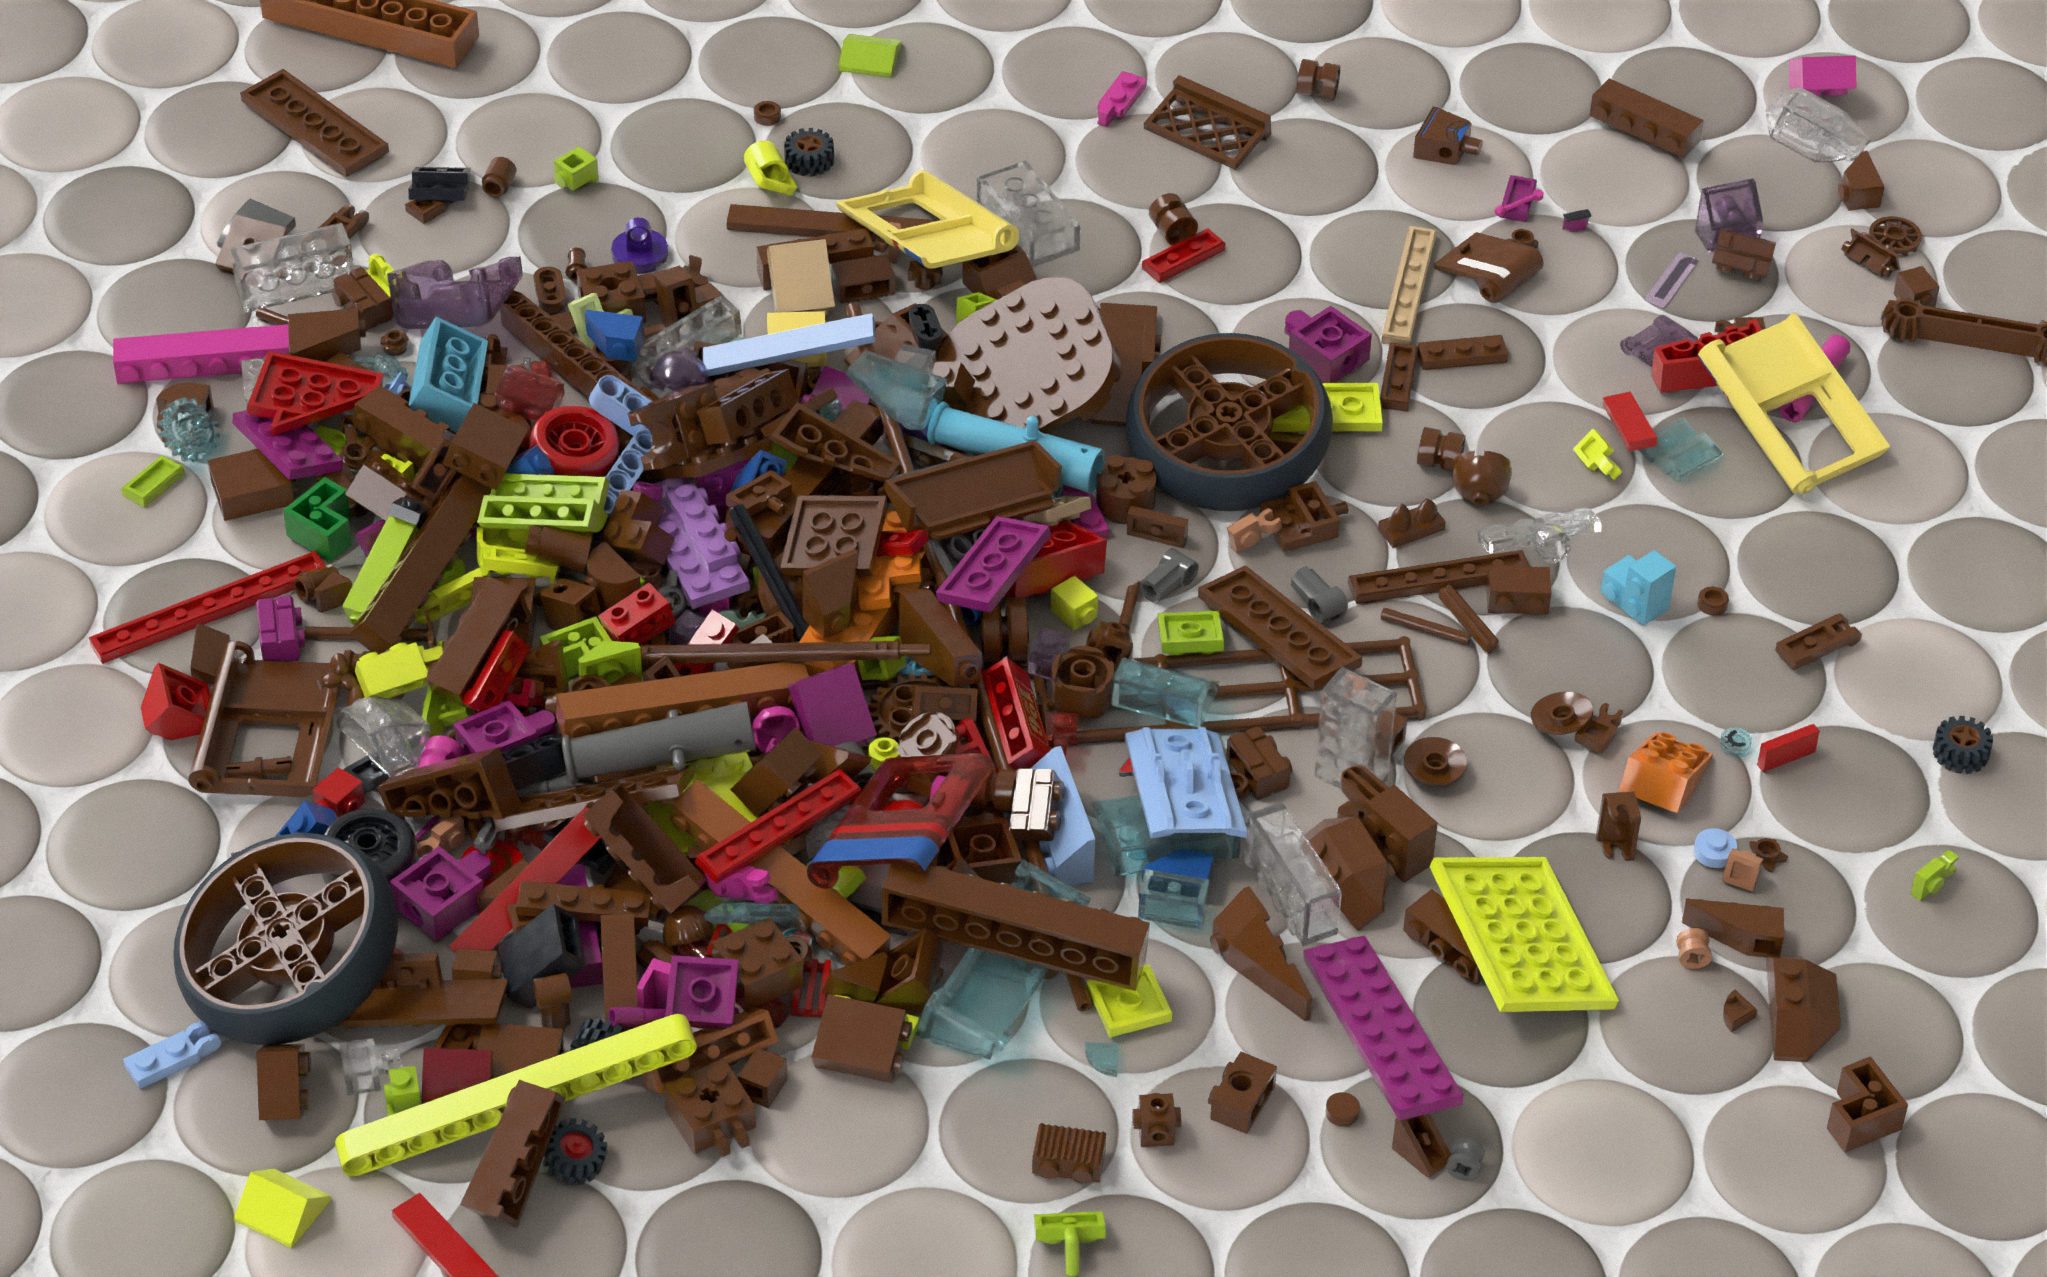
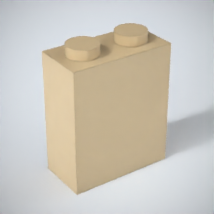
[767,239,835,317]

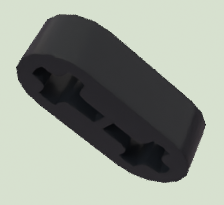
[909,304,942,351]

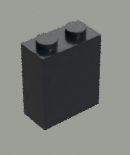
[499,904,586,1009]

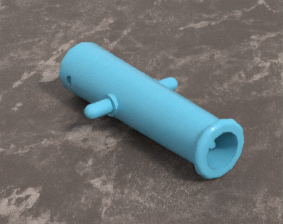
[927,402,1105,494]

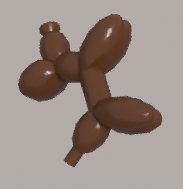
[317,651,405,717]

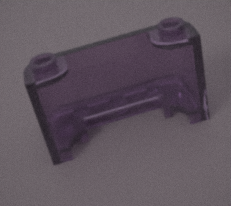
[387,256,523,329]

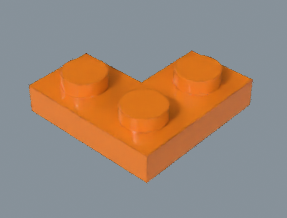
[859,552,922,611]

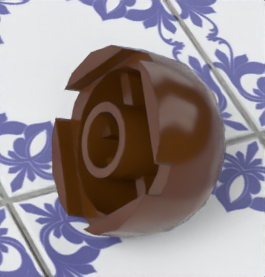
[1452,451,1512,505]

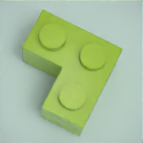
[539,616,612,677]

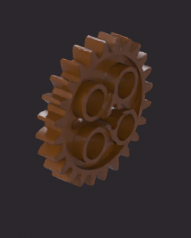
[868,672,962,746]

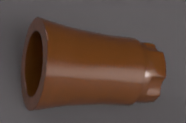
[524,526,593,574]

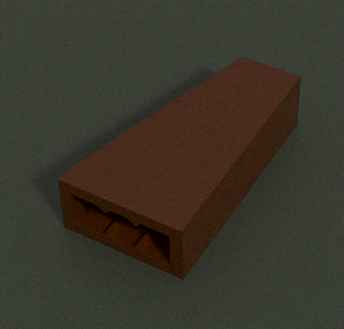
[899,588,982,687]
[601,913,638,1032]

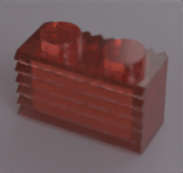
[495,364,565,422]

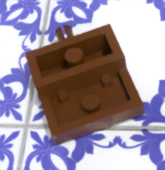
[1260,481,1349,552]

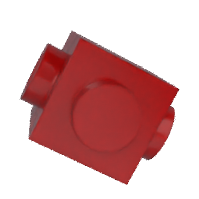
[313,767,365,818]

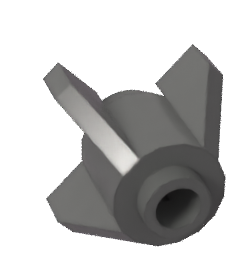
[657,570,702,632]

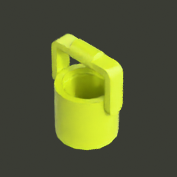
[744,140,798,196]

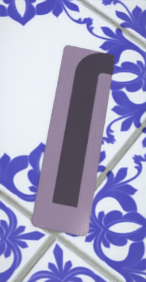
[1644,252,1699,308]

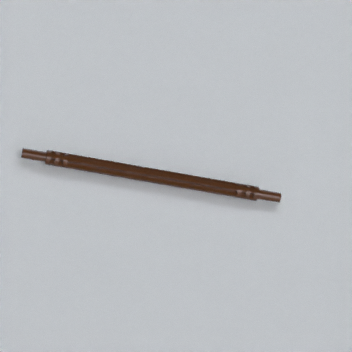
[639,641,932,664]

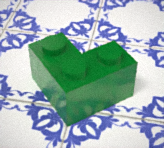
[283,477,352,562]

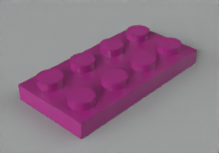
[232,409,343,480]
[936,516,1051,612]

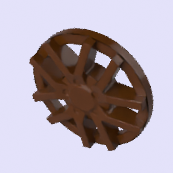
[1869,216,1922,256]

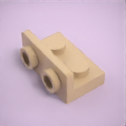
[1023,495,1091,526]

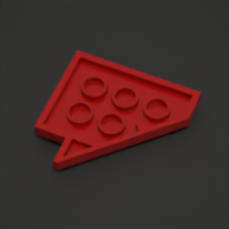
[247,351,384,436]

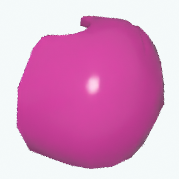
[752,706,800,754]

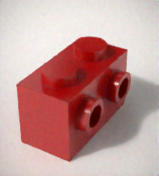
[599,583,676,645]

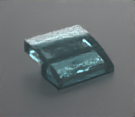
[1639,417,1723,482]
[703,903,799,924]

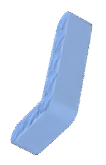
[589,375,653,526]

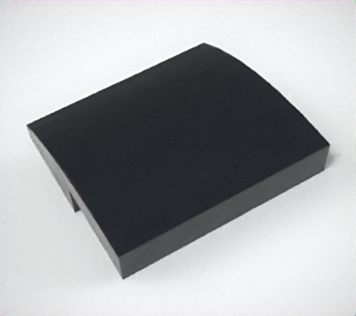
[408,167,471,201]

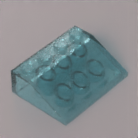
[1092,795,1241,877]

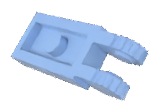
[123,1021,222,1089]

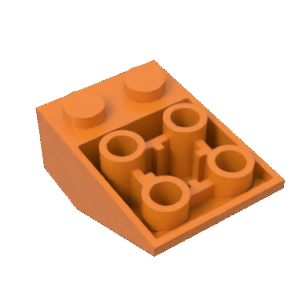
[1619,732,1713,813]

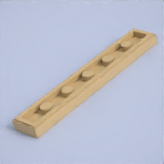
[1381,226,1437,345]

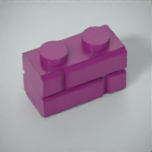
[256,596,305,661]

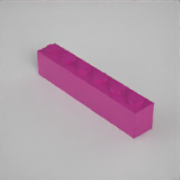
[113,324,289,383]

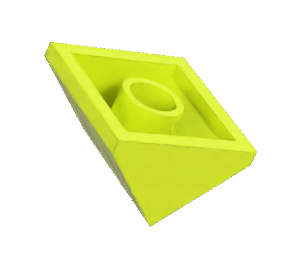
[234,1169,332,1248]

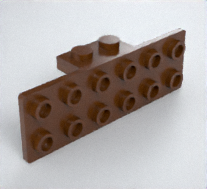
[1091,303,1161,427]
[333,953,508,1028]

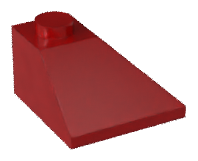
[140,662,211,740]

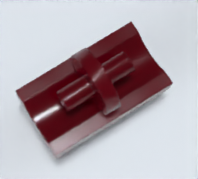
[502,676,546,717]

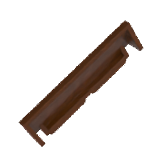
[884,440,1062,540]

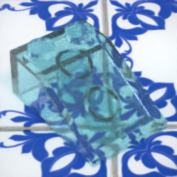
[846,350,948,430]

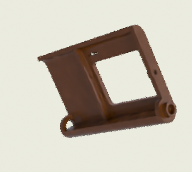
[188,641,340,797]

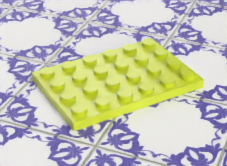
[1429,857,1619,1012]

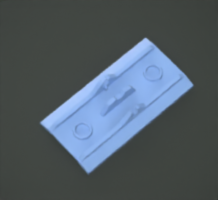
[1125,727,1248,839]

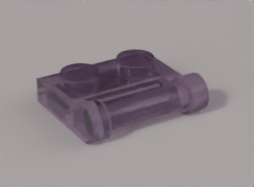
[1620,315,1698,367]

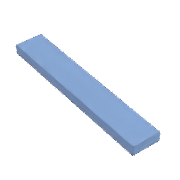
[703,313,876,376]

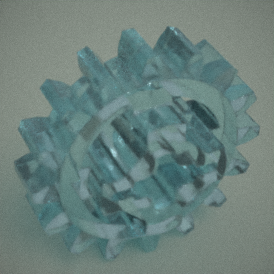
[158,397,220,462]

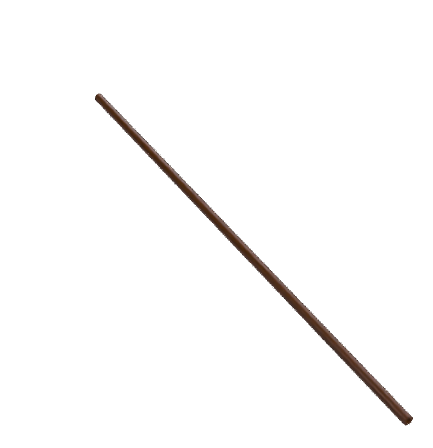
[846,302,1093,1011]

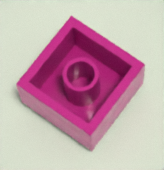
[1789,55,1857,97]

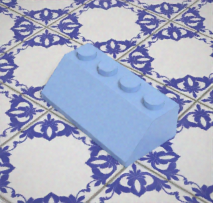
[1030,746,1095,889]

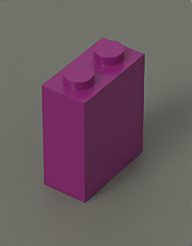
[787,663,877,747]

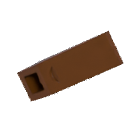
[1403,889,1481,985]
[1682,898,1784,957]

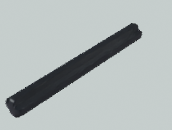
[729,504,810,641]

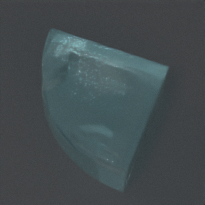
[1085,1042,1118,1077]

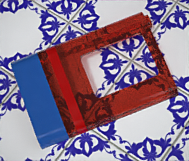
[807,753,995,889]

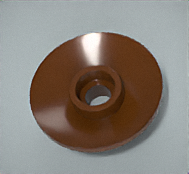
[1531,692,1593,735]
[1404,737,1467,786]

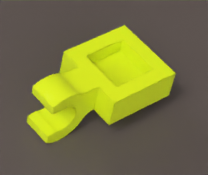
[1573,428,1622,480]

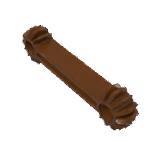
[1881,296,2047,366]

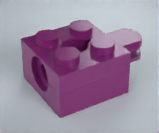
[1284,306,1372,383]
[453,700,558,755]
[390,846,492,942]

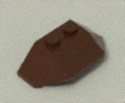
[1299,817,1390,931]
[1766,954,1841,1062]

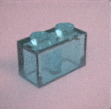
[1138,869,1210,930]

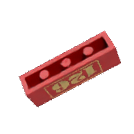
[982,657,1051,771]

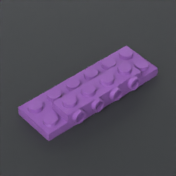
[654,478,750,609]

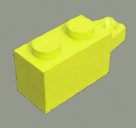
[355,642,443,705]

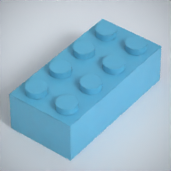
[409,316,488,432]

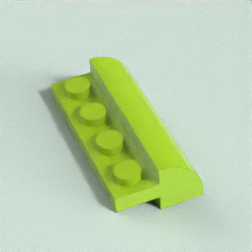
[477,474,610,532]

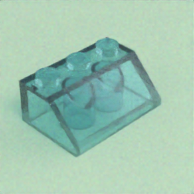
[1112,658,1220,728]

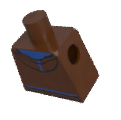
[1413,106,1483,165]

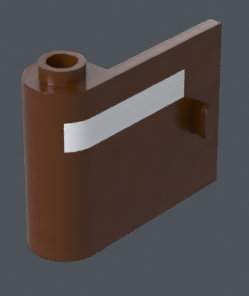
[1434,232,1544,303]

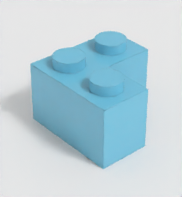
[1600,550,1676,626]

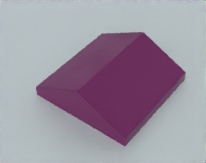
[665,955,739,1029]

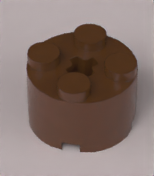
[1096,454,1156,524]
[1051,646,1114,719]

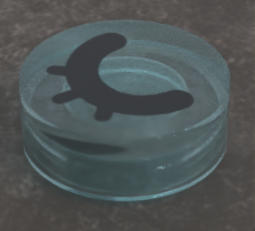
[1720,727,1752,758]

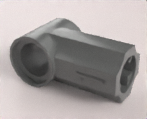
[1140,548,1199,603]
[1291,566,1348,623]

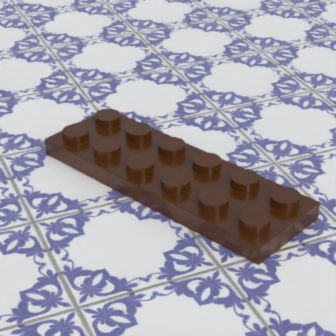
[240,69,389,177]
[1198,565,1362,690]
[493,764,694,833]

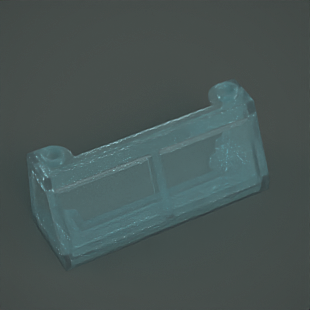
[916,859,1091,1060]

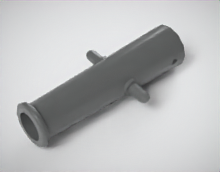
[562,702,756,784]

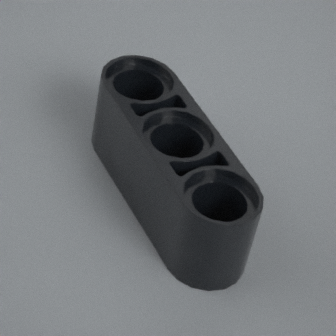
[501,734,566,790]

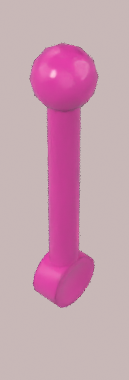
[1494,189,1544,217]

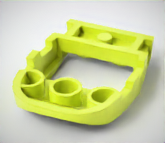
[476,526,560,583]

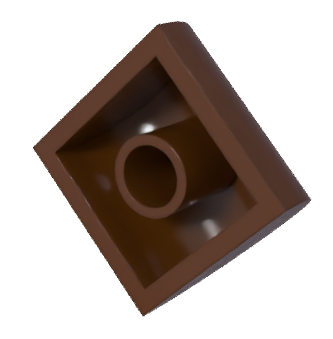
[582,542,641,614]
[874,927,944,1015]

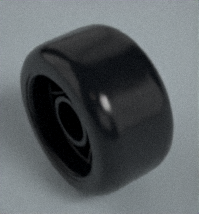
[322,808,419,885]

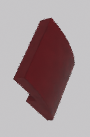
[421,1048,493,1104]

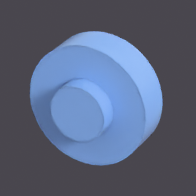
[1694,828,1737,868]

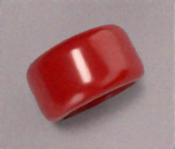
[529,406,620,477]

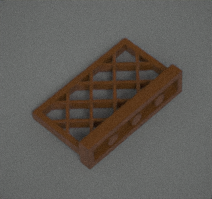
[1143,75,1272,170]

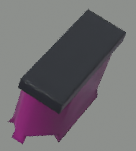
[1562,209,1592,232]

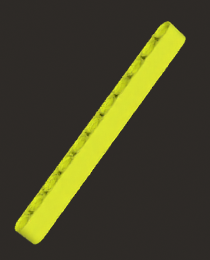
[335,1014,697,1176]

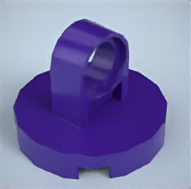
[611,217,668,274]

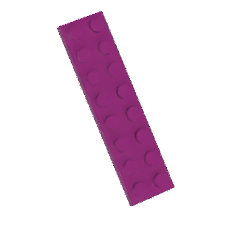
[1303,935,1463,1121]

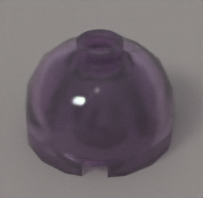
[649,348,710,393]

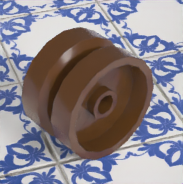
[980,596,1029,665]

